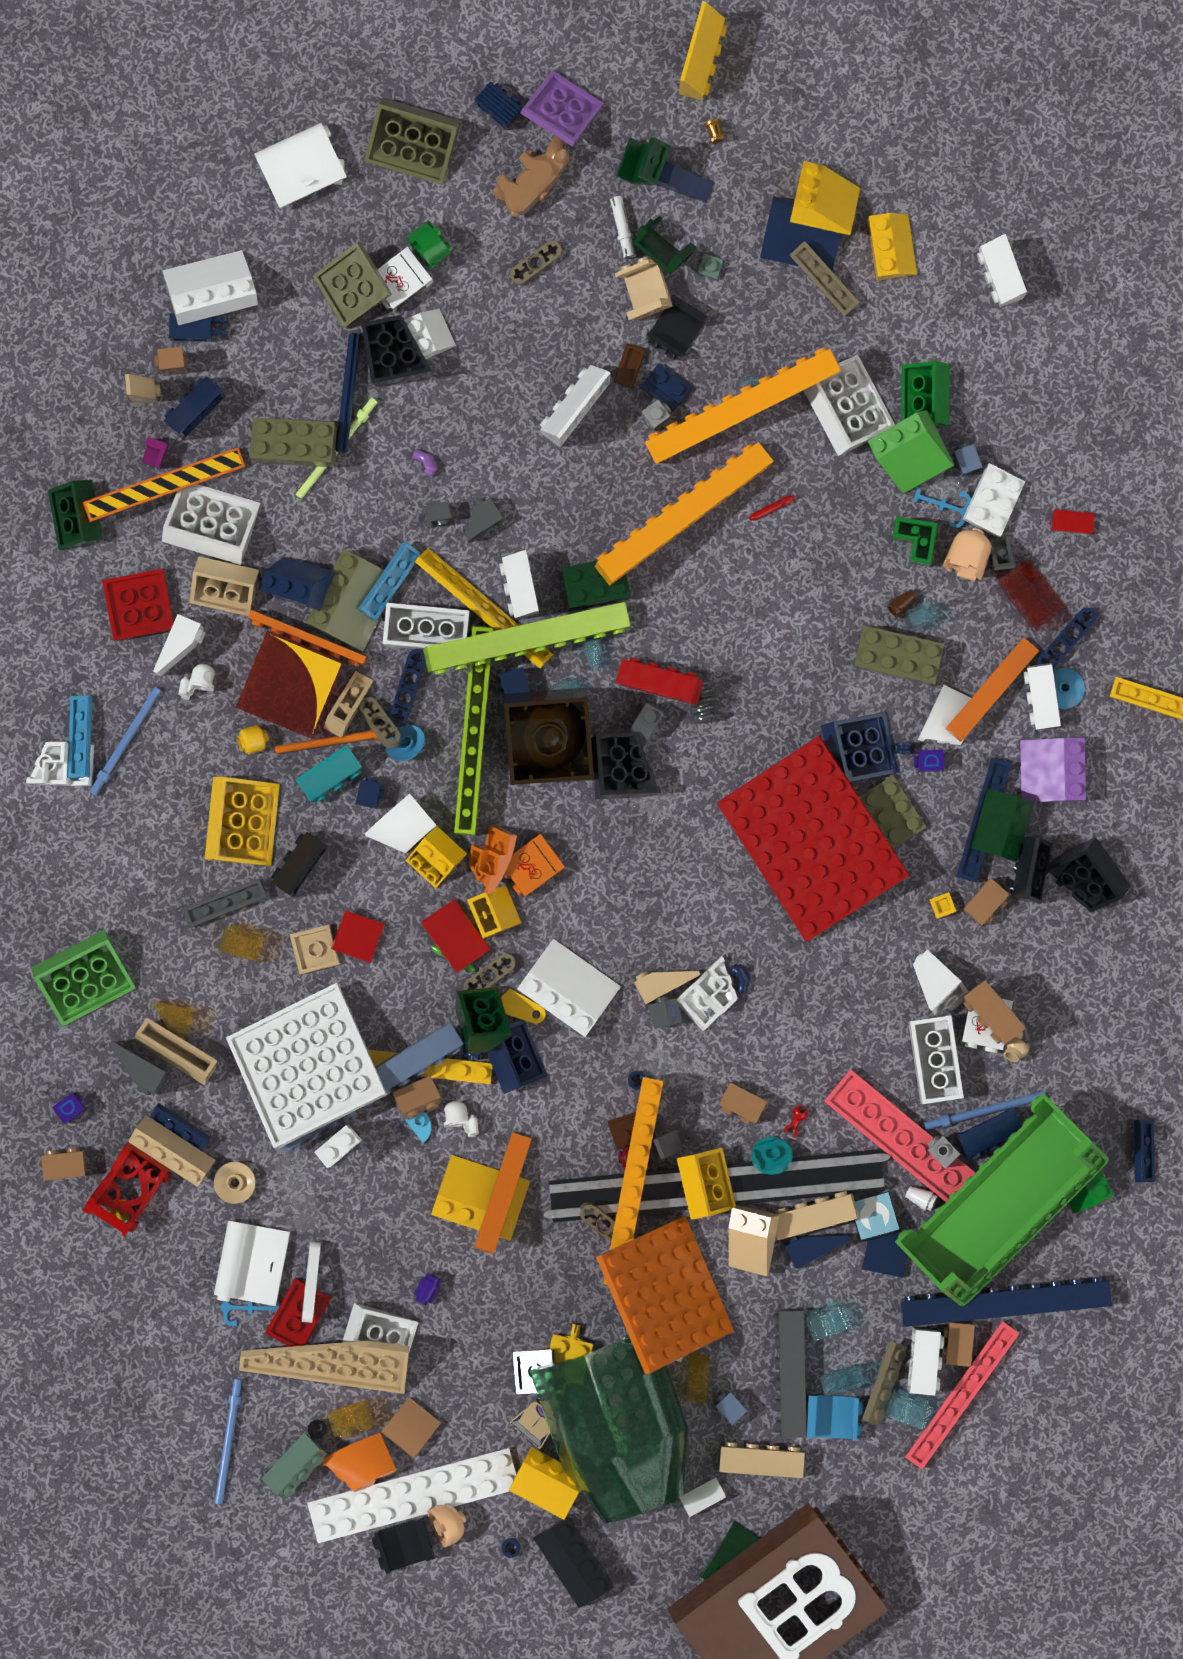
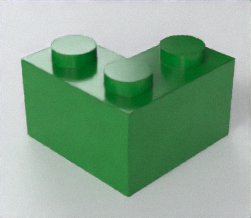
[892,517,937,567]

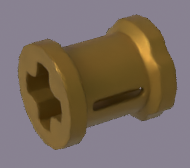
[704,118,727,144]

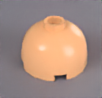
[427,1504,466,1547]

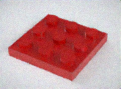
[102,568,174,642]

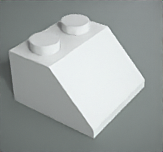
[405,309,456,359]

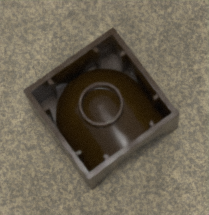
[504,688,594,785]

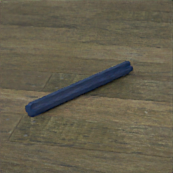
[335,333,361,453]

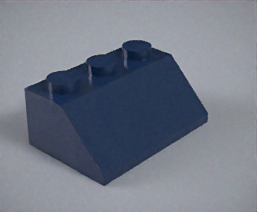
[163,376,226,440]
[258,557,334,611]
[487,1020,547,1094]
[955,1108,1022,1160]

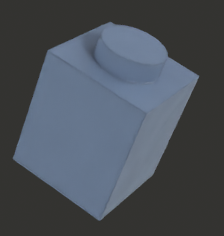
[953,443,982,477]
[715,1391,747,1425]

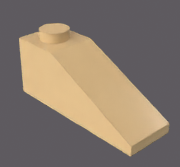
[125,374,161,405]
[324,671,374,738]
[634,971,701,1005]

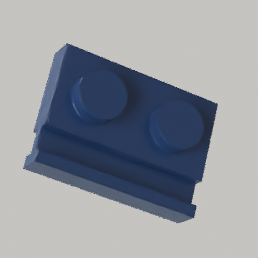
[641,364,691,412]

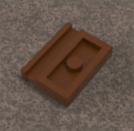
[608,1112,656,1150]

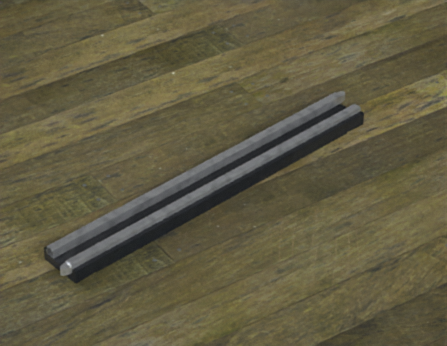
[544,1149,890,1222]

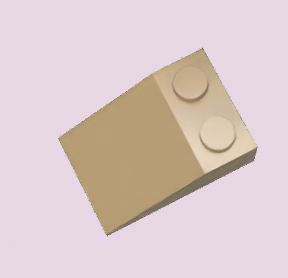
[729,1205,780,1276]

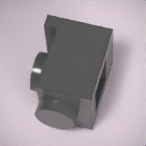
[424,502,456,529]

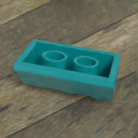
[295,745,363,803]

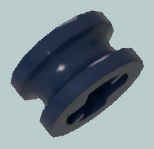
[895,743,913,755]
[628,1071,646,1090]
[501,1538,520,1558]

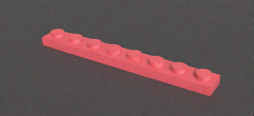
[905,1321,1020,1469]

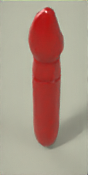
[749,495,795,521]

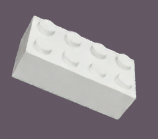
[383,603,470,650]
[908,1015,964,1104]

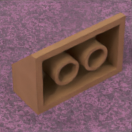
[962,980,1026,1045]

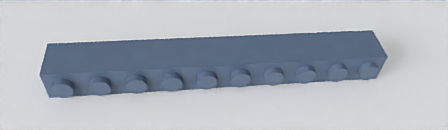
[283,1020,465,1152]

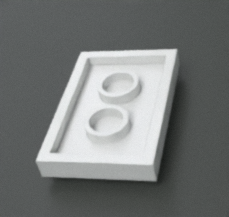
[963,463,1025,538]

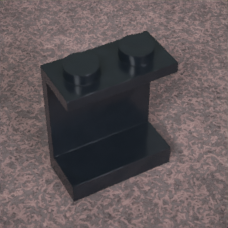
[646,294,708,361]
[372,1517,435,1574]

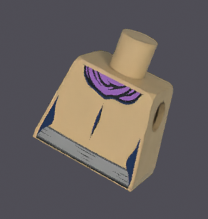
[510,1396,559,1449]

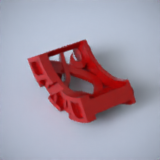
[82,1142,172,1237]

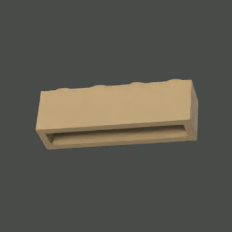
[134,1018,217,1085]
[128,1115,216,1187]
[774,1191,859,1240]
[719,1442,805,1478]

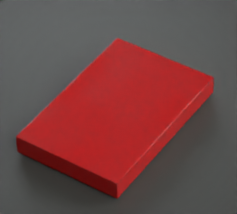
[420,899,491,974]
[265,1278,331,1347]

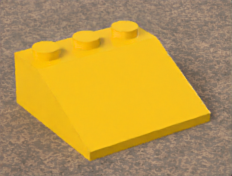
[790,161,860,235]

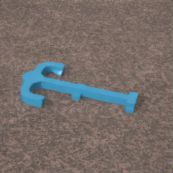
[913,488,971,528]
[220,1301,280,1326]

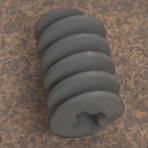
[690,680,718,724]

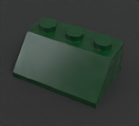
[48,480,103,550]
[971,789,1034,862]
[455,987,511,1054]

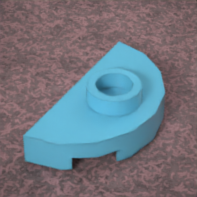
[398,1110,431,1143]

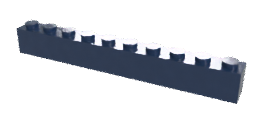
[900,1277,1112,1327]

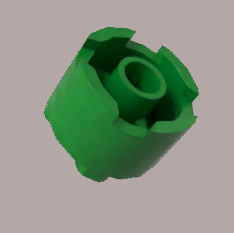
[406,220,453,269]

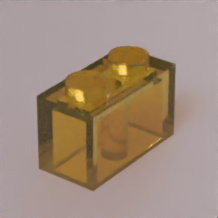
[218,924,266,962]
[327,1398,375,1439]

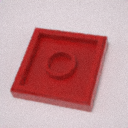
[331,910,384,963]

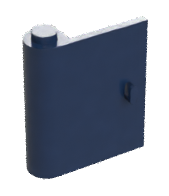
[760,196,841,271]

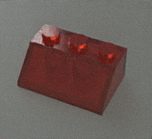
[997,558,1067,632]

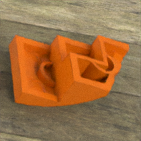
[468,825,517,894]
[322,1433,396,1492]

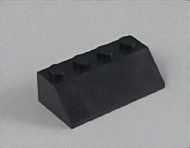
[533,1515,614,1608]

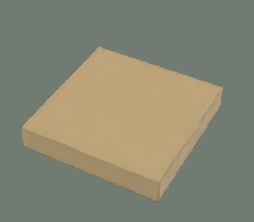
[290,924,340,975]

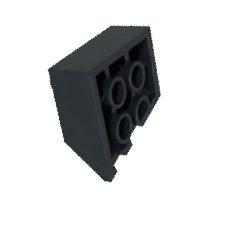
[361,315,432,387]
[591,732,661,799]
[1047,837,1131,912]

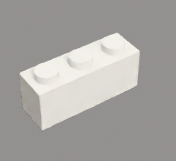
[1024,663,1061,730]

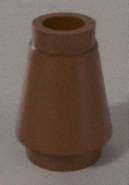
[887,589,918,618]

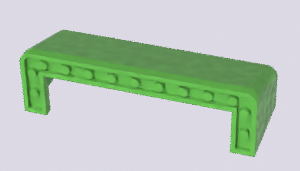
[895,1093,1109,1306]

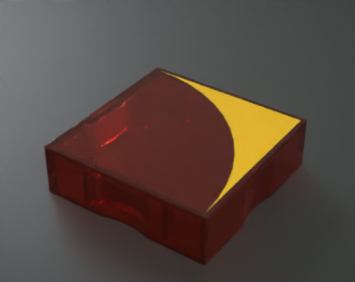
[235,631,345,739]

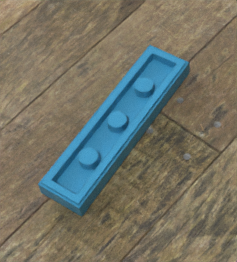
[358,541,422,621]
[68,695,92,779]

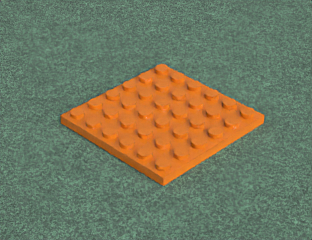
[596,1216,734,1375]

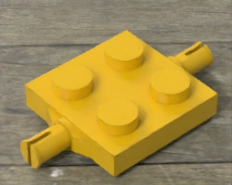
[549,1324,594,1395]

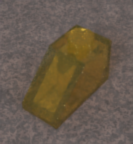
[153,1001,197,1038]

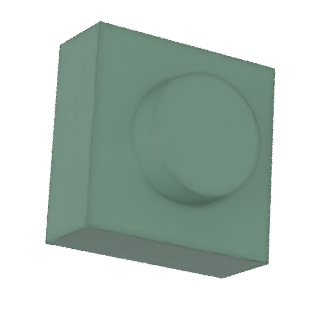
[697,254,723,280]

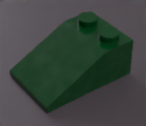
[700,1522,760,1580]

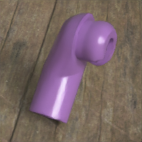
[412,449,437,476]

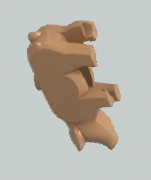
[493,136,570,217]

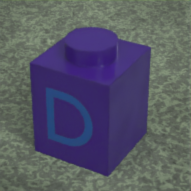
[914,749,944,773]
[52,1092,86,1124]

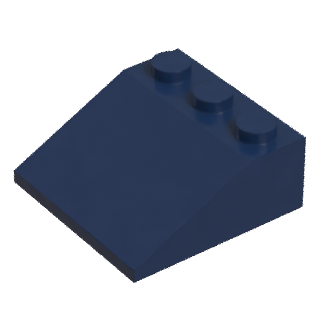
[821,712,899,783]

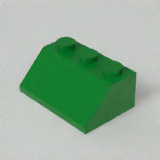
[901,361,950,427]
[1069,1171,1114,1214]

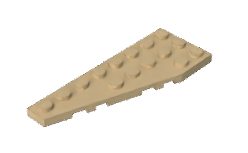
[239,1341,410,1394]

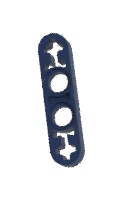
[1036,608,1097,669]
[389,649,426,727]

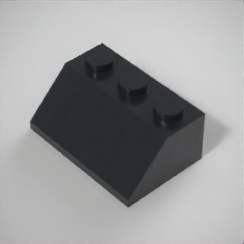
[271,832,328,897]
[1010,837,1053,904]

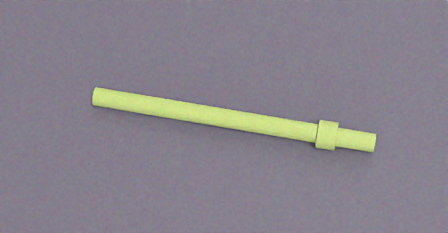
[295,397,378,500]

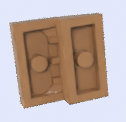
[381,1397,441,1458]

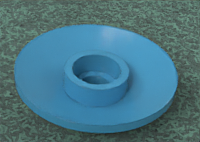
[1053,668,1085,709]
[386,725,425,761]

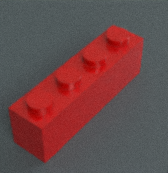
[615,657,704,706]

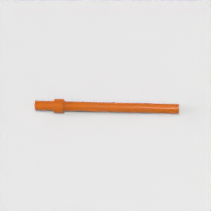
[275,727,398,754]

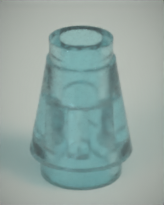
[582,639,602,670]

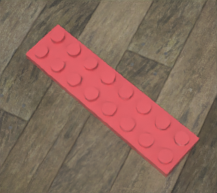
[824,1069,975,1202]

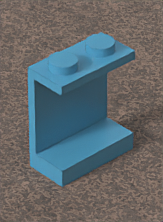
[806,1394,862,1441]

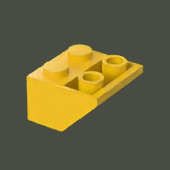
[405,826,467,889]
[467,885,521,939]

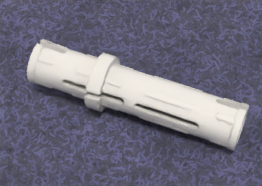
[610,196,637,259]

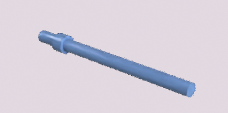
[89,687,161,796]
[924,1091,1046,1130]
[214,1378,242,1504]

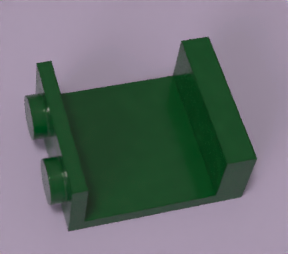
[616,137,671,184]
[633,216,697,275]

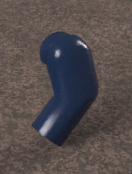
[731,964,751,994]

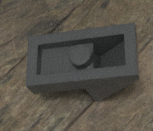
[989,537,1015,571]

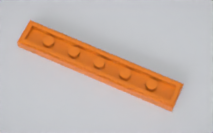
[945,637,1039,742]
[474,1132,532,1255]

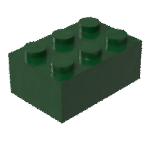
[562,560,631,611]

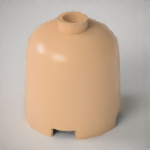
[943,528,992,581]

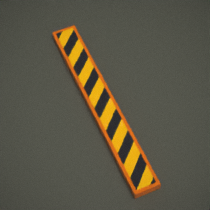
[83,447,245,522]

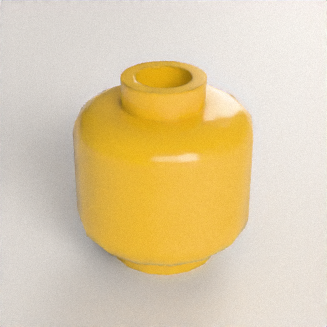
[237,725,269,754]

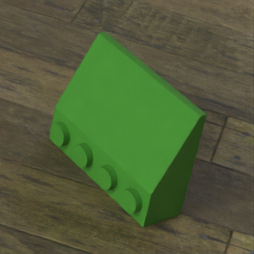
[31,929,136,1027]

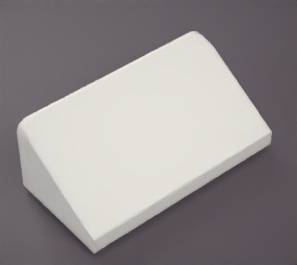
[679,1478,726,1517]

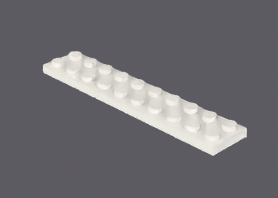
[307,1448,516,1543]

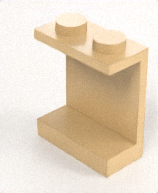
[614,257,672,320]

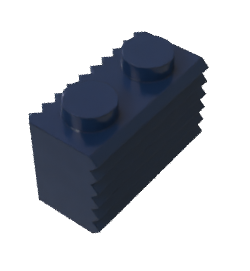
[475,81,522,130]

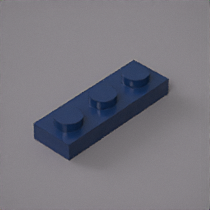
[150,1103,211,1151]
[1134,1119,1155,1183]

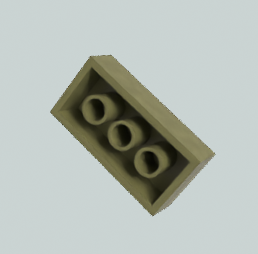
[250,417,338,467]
[853,625,944,686]

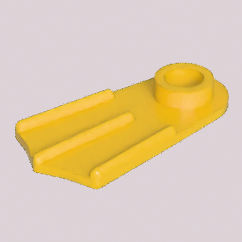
[501,989,546,1024]

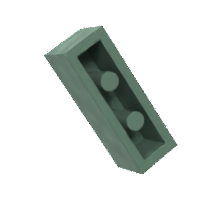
[262,1433,328,1500]

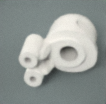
[178,664,215,700]
[444,1101,479,1137]

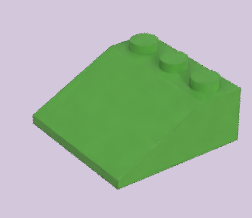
[867,410,954,494]

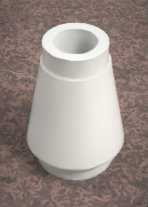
[905,1186,938,1211]

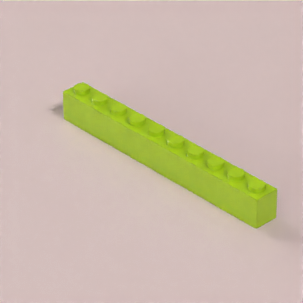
[423,602,631,675]
[454,626,494,836]

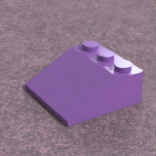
[1020,738,1086,802]

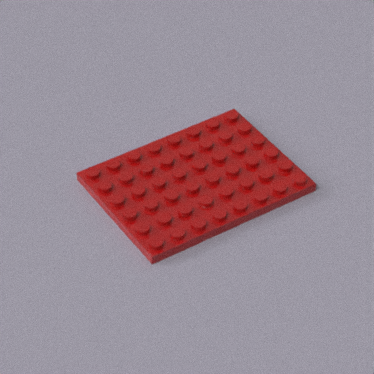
[717,735,910,942]

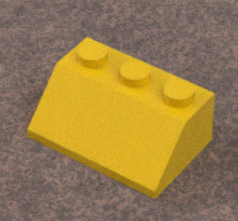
[867,213,917,281]
[677,1148,736,1220]
[509,1447,587,1520]

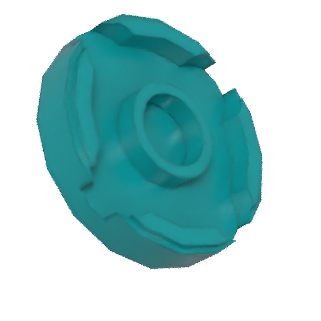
[751,1136,793,1175]

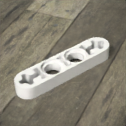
[302,1242,321,1323]

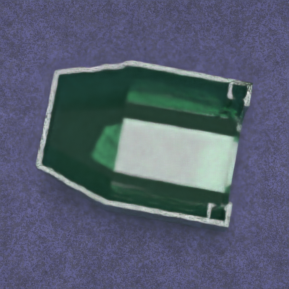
[529,1334,689,1523]

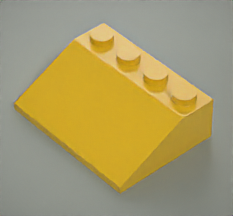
[679,1,728,101]
[205,777,280,866]
[431,1155,530,1241]

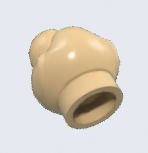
[1004,1032,1029,1062]

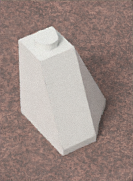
[913,950,969,1017]

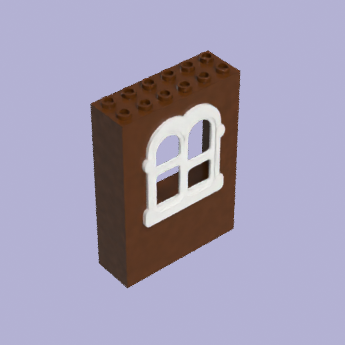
[667,1502,888,1659]

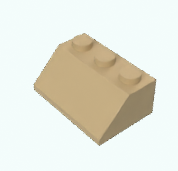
[189,556,259,616]

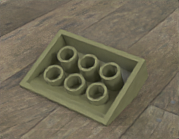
[364,98,461,185]
[306,549,384,652]

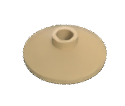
[214,1162,256,1204]

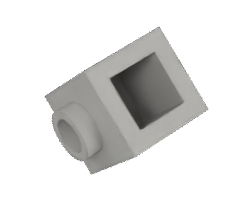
[641,400,671,432]
[927,1136,960,1168]

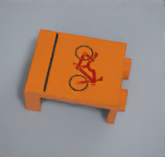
[504,834,565,897]

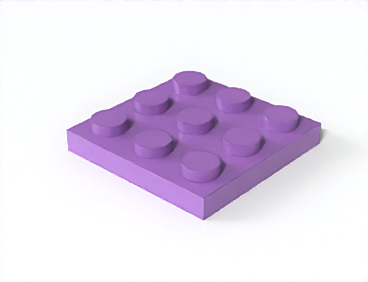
[521,70,604,147]

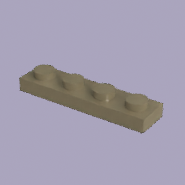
[789,241,860,316]
[862,1341,908,1426]

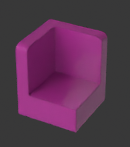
[142,437,169,469]

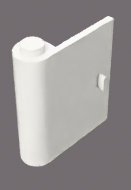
[254,123,347,208]
[214,1221,290,1306]

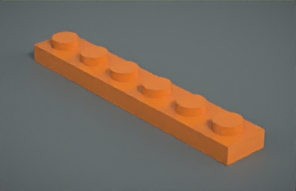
[248,610,367,667]

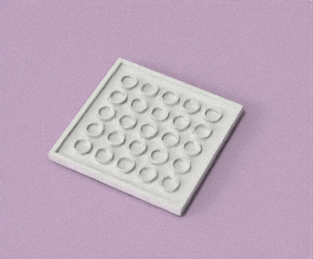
[226,983,387,1149]

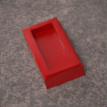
[1051,509,1095,535]

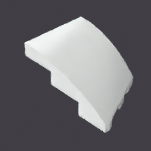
[918,685,971,745]
[26,742,94,786]
[365,794,437,853]
[677,956,738,1031]

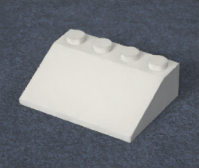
[163,250,258,325]
[803,355,895,456]
[540,365,610,447]
[162,484,260,565]
[517,939,621,1037]

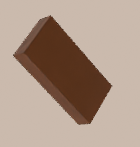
[614,343,646,389]

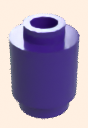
[414,1273,442,1305]

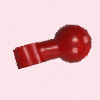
[783,1105,808,1138]

